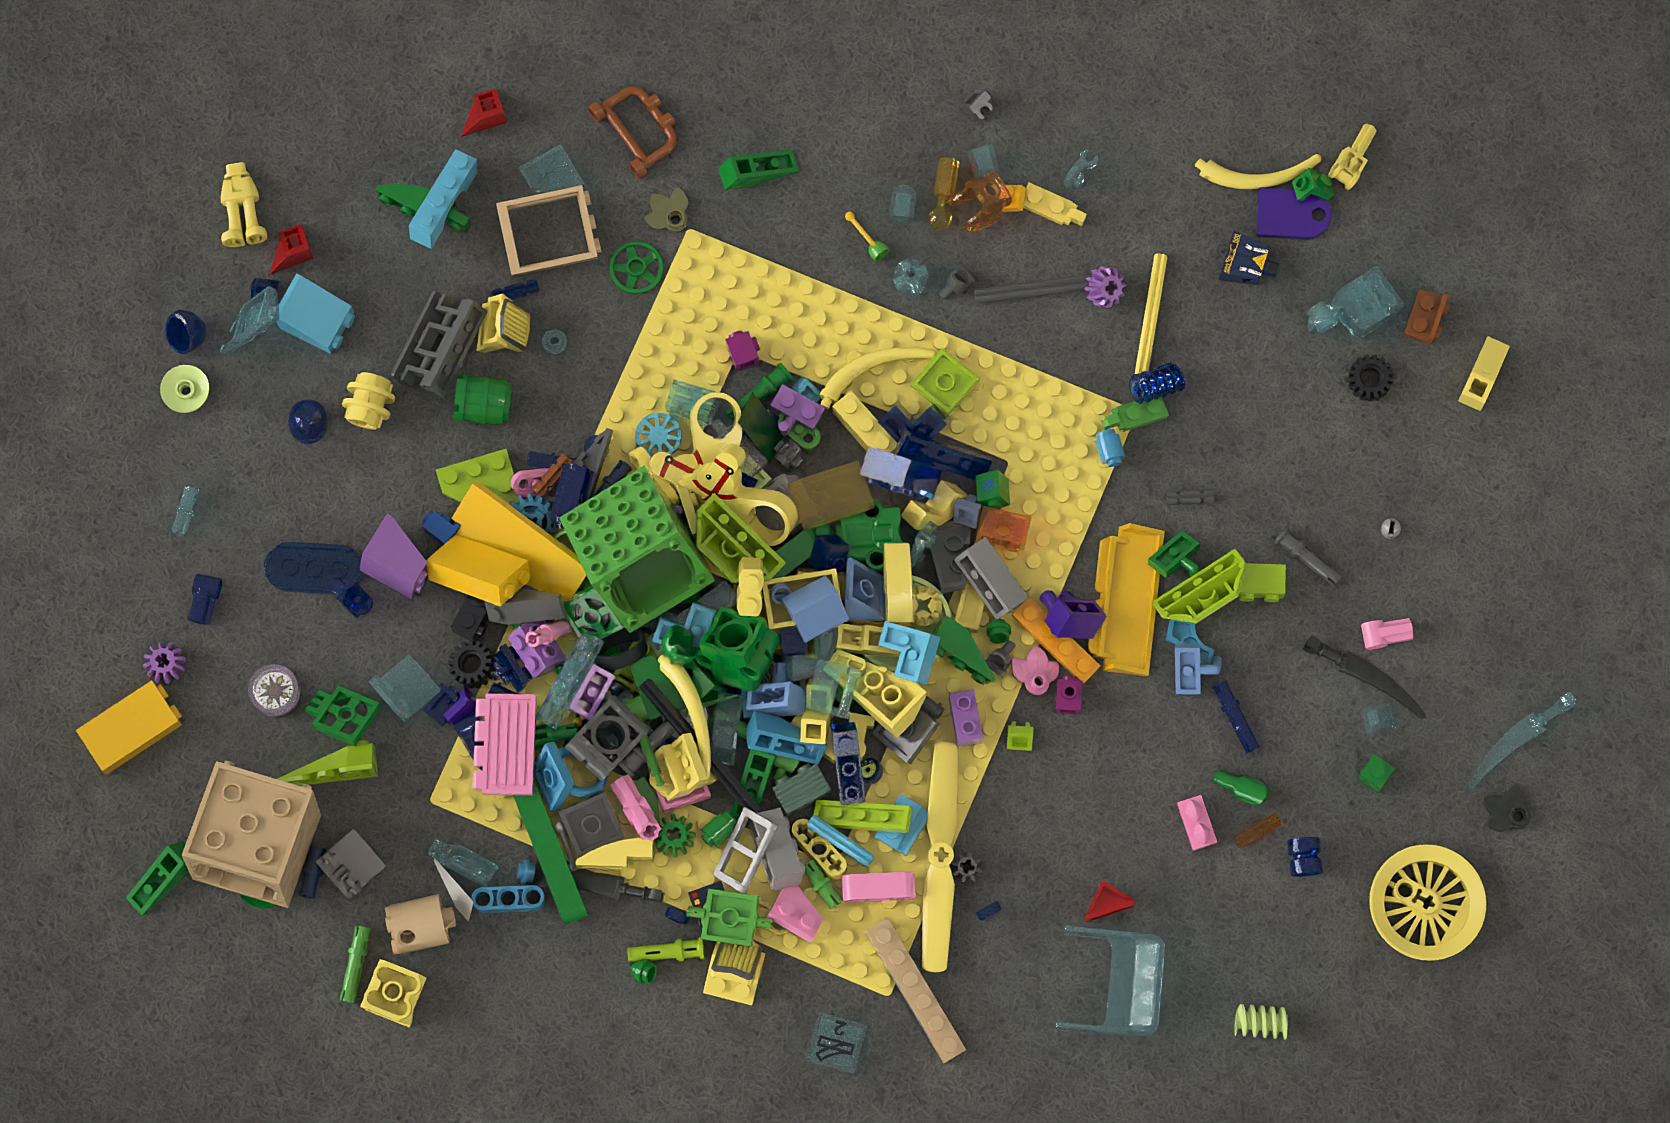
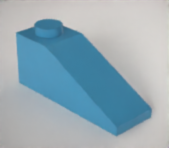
[745,711,827,764]

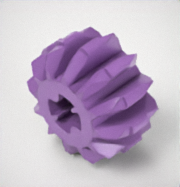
[1084,266,1127,308]
[143,642,186,684]

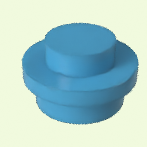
[517,859,535,884]

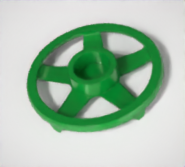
[609,241,664,294]

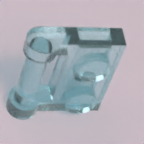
[910,521,938,573]
[805,659,862,719]

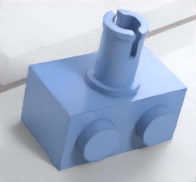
[746,662,806,717]

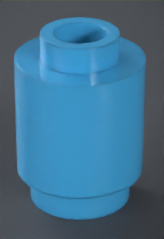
[1095,429,1126,467]

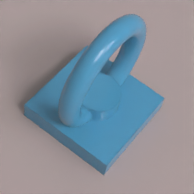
[534,742,608,812]

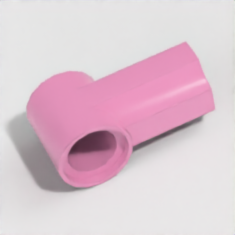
[1361,618,1413,650]

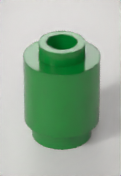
[701,811,737,848]

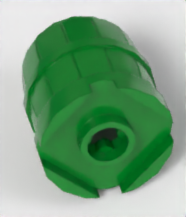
[453,373,512,425]

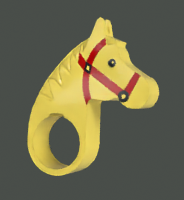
[649,392,743,511]
[678,444,798,546]

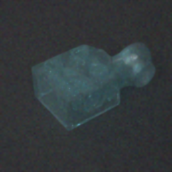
[1306,265,1405,339]

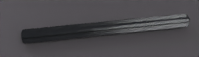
[640,679,762,813]

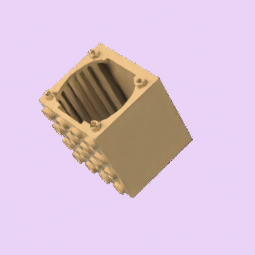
[182,761,321,908]

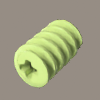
[1234,1004,1288,1040]

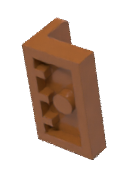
[1403,289,1451,345]

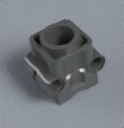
[565,695,651,782]

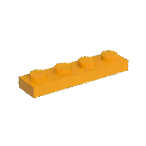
[1011,597,1101,685]

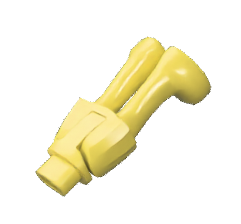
[221,162,268,247]

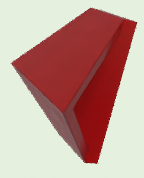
[461,89,506,137]
[269,224,314,275]
[1084,880,1135,923]

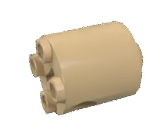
[385,894,456,955]

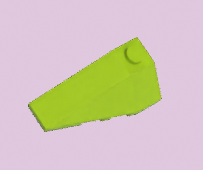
[277,740,378,786]

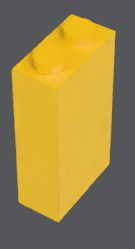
[426,534,530,607]
[76,680,182,775]

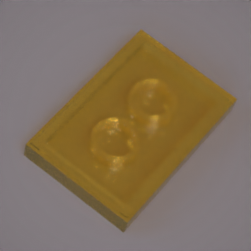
[788,460,875,530]

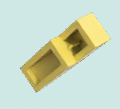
[884,543,913,622]
[830,623,901,657]
[576,838,654,870]

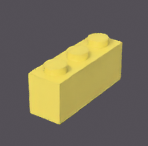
[832,391,899,467]

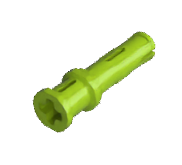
[627,937,705,962]

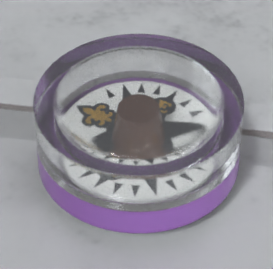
[248,664,301,717]

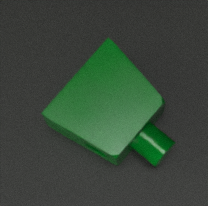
[683,660,728,707]

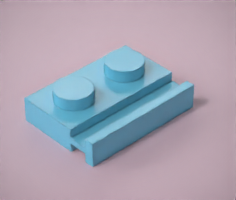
[875,794,928,856]

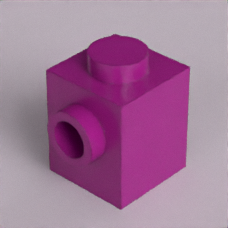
[725,331,760,372]
[1055,676,1083,715]

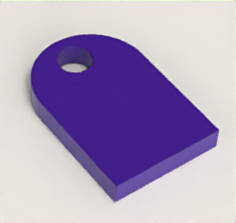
[1256,188,1331,240]

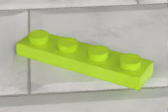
[813,800,913,833]

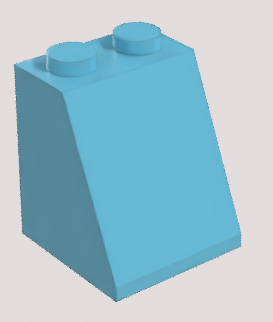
[273,273,355,354]

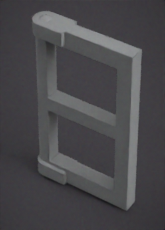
[713,807,778,894]

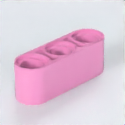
[842,872,916,903]

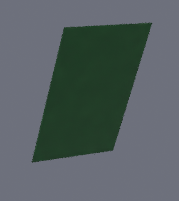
[738,392,784,463]

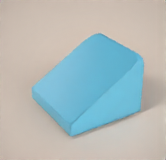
[791,377,820,403]

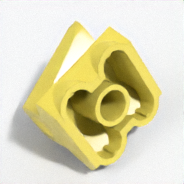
[360,959,426,1027]

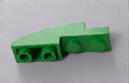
[375,184,471,233]

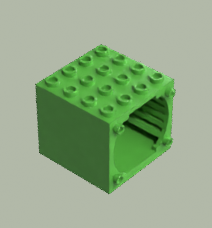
[559,465,715,633]

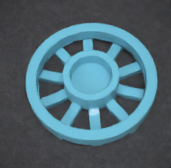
[636,413,682,457]

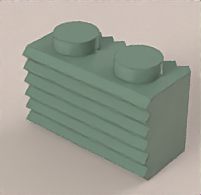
[772,763,831,817]

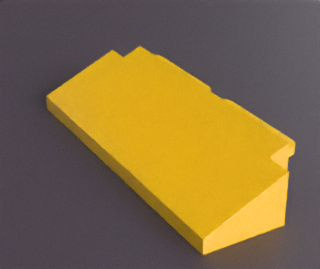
[451,480,588,602]
[1088,523,1165,676]

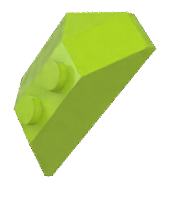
[696,493,786,583]
[1151,549,1246,623]

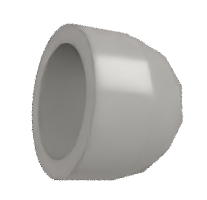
[1381,518,1401,539]

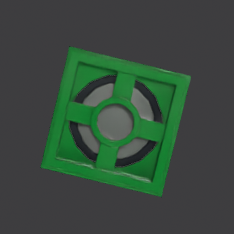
[563,585,625,647]

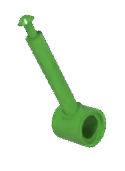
[623,695,665,787]

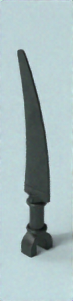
[1302,635,1426,719]
[524,872,665,903]

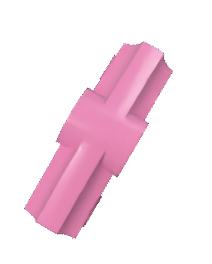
[610,774,661,841]

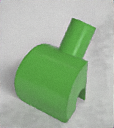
[773,755,800,781]

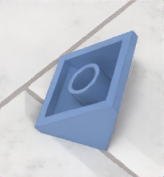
[845,557,885,621]
[781,575,849,643]

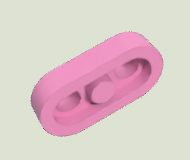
[511,468,558,497]

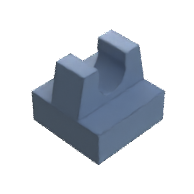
[953,494,982,529]

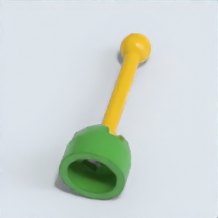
[845,212,890,262]

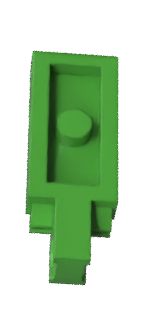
[1101,394,1169,432]

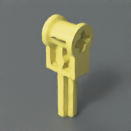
[1328,124,1376,190]

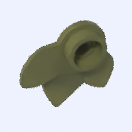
[644,187,688,232]

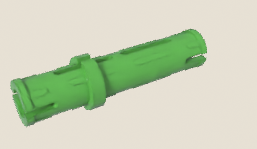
[339,926,371,1003]

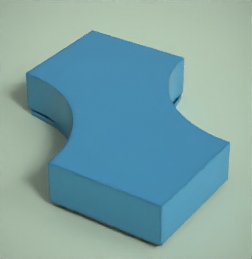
[1165,619,1214,675]

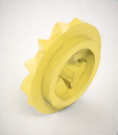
[911,586,942,626]

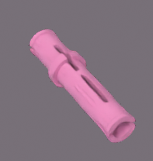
[525,619,575,647]

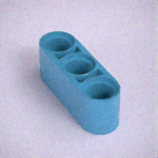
[471,885,546,913]

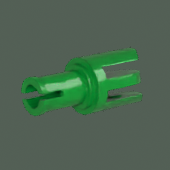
[535,722,578,751]
[1213,769,1269,805]

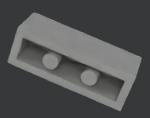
[954,537,1028,620]
[749,808,805,891]

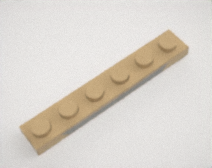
[865,919,966,1063]

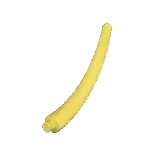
[1195,154,1322,189]
[819,347,937,410]
[658,654,711,778]

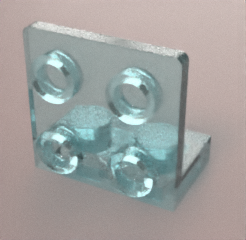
[368,655,441,723]

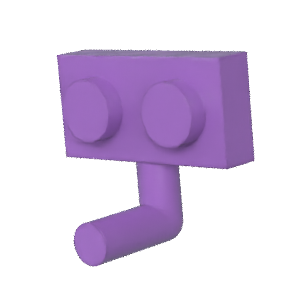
[770,384,826,436]

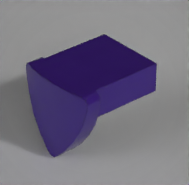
[444,686,476,729]

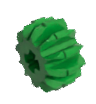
[654,814,696,858]

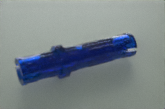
[1212,680,1260,754]

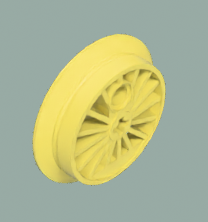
[1369,845,1486,961]

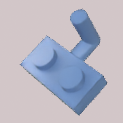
[1175,644,1222,694]

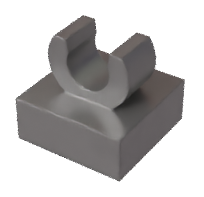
[959,89,993,120]

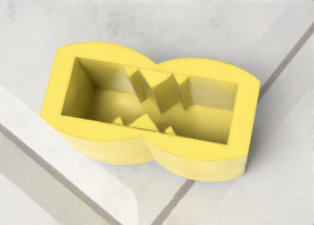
[737,557,764,616]

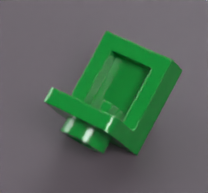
[1292,168,1334,201]

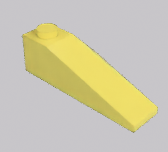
[821,649,927,738]

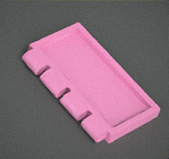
[472,694,537,796]

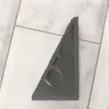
[542,428,614,509]

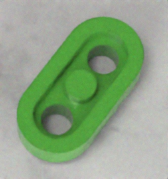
[778,413,821,451]

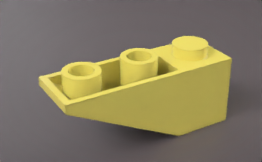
[1458,336,1510,411]

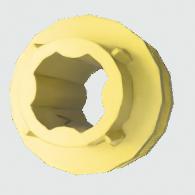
[342,372,395,430]

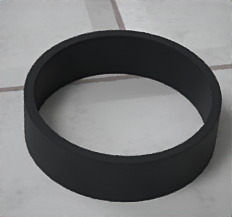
[591,628,648,670]

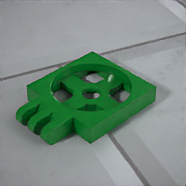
[305,685,381,747]

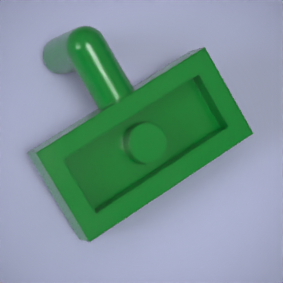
[1148,530,1200,578]

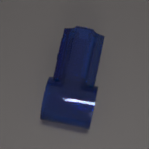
[188,574,222,625]

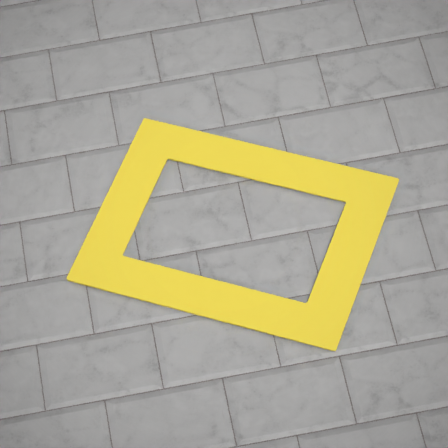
[430,229,1130,996]

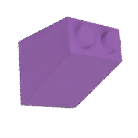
[360,513,428,599]

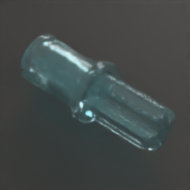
[172,486,200,536]

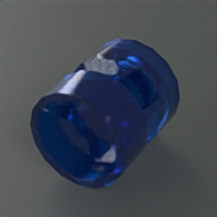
[1287,837,1323,877]

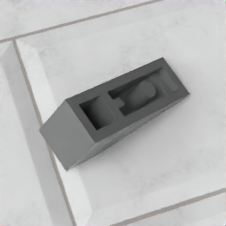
[484,588,566,625]

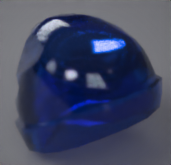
[165,310,206,354]
[288,399,328,444]

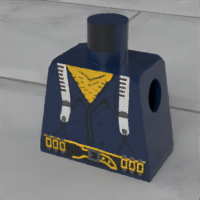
[1219,231,1280,285]

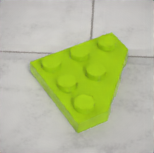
[436,449,525,516]

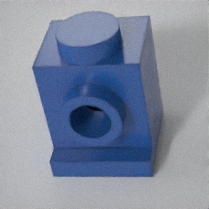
[422,511,461,545]

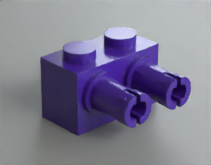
[1040,590,1107,639]

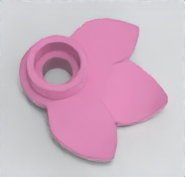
[1011,646,1059,695]

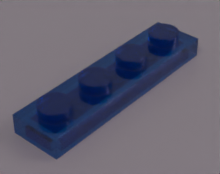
[894,430,993,480]

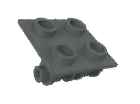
[315,828,386,899]

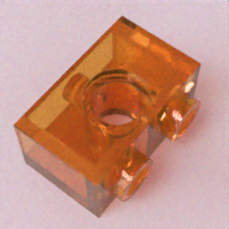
[976,506,1032,552]

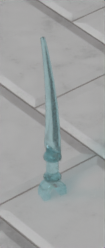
[1467,691,1576,790]

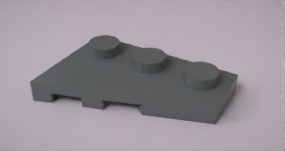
[924,521,971,594]

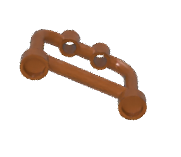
[587,86,677,179]

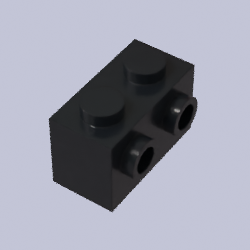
[450,595,489,642]

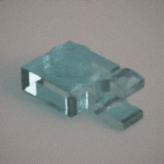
[1063,149,1098,192]

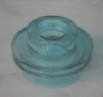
[542,329,567,354]

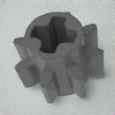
[773,439,803,470]
[952,852,982,884]

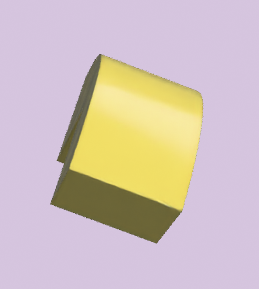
[901,480,968,530]
[800,678,834,744]

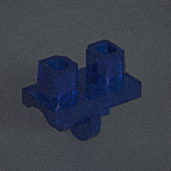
[331,579,373,618]
[492,644,534,693]

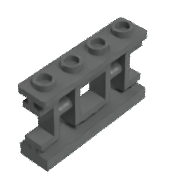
[391,291,488,397]

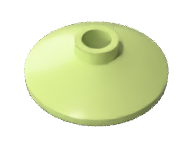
[160,365,210,413]

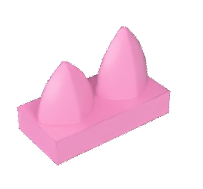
[1177,795,1217,851]

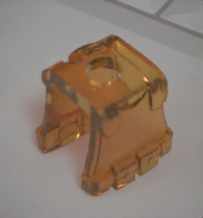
[948,171,1012,232]

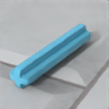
[807,815,874,866]

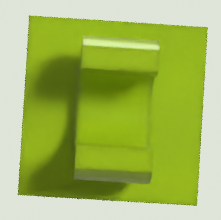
[1007,721,1033,751]

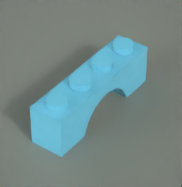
[409,149,478,249]

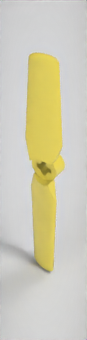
[922,741,958,972]

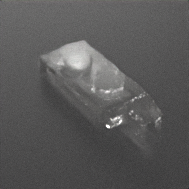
[711,418,769,480]

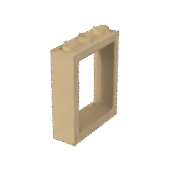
[496,185,601,277]

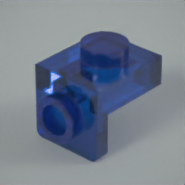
[423,683,460,727]

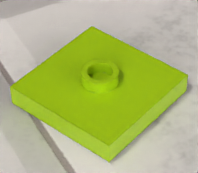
[911,348,980,417]

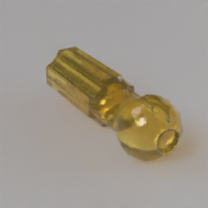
[928,157,960,231]

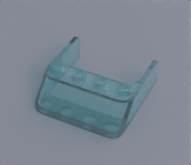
[1054,926,1165,1036]

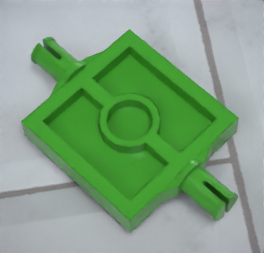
[687,889,773,946]

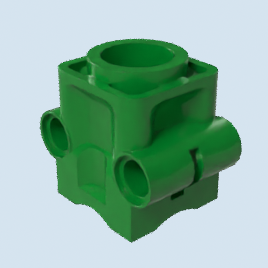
[835,499,903,576]
[695,606,781,691]

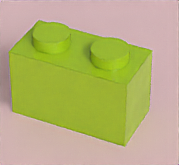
[1238,563,1286,602]

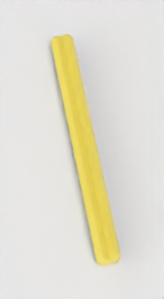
[1132,253,1167,394]

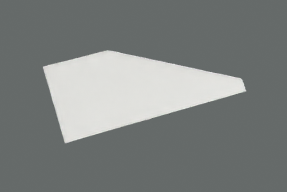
[434,858,473,922]

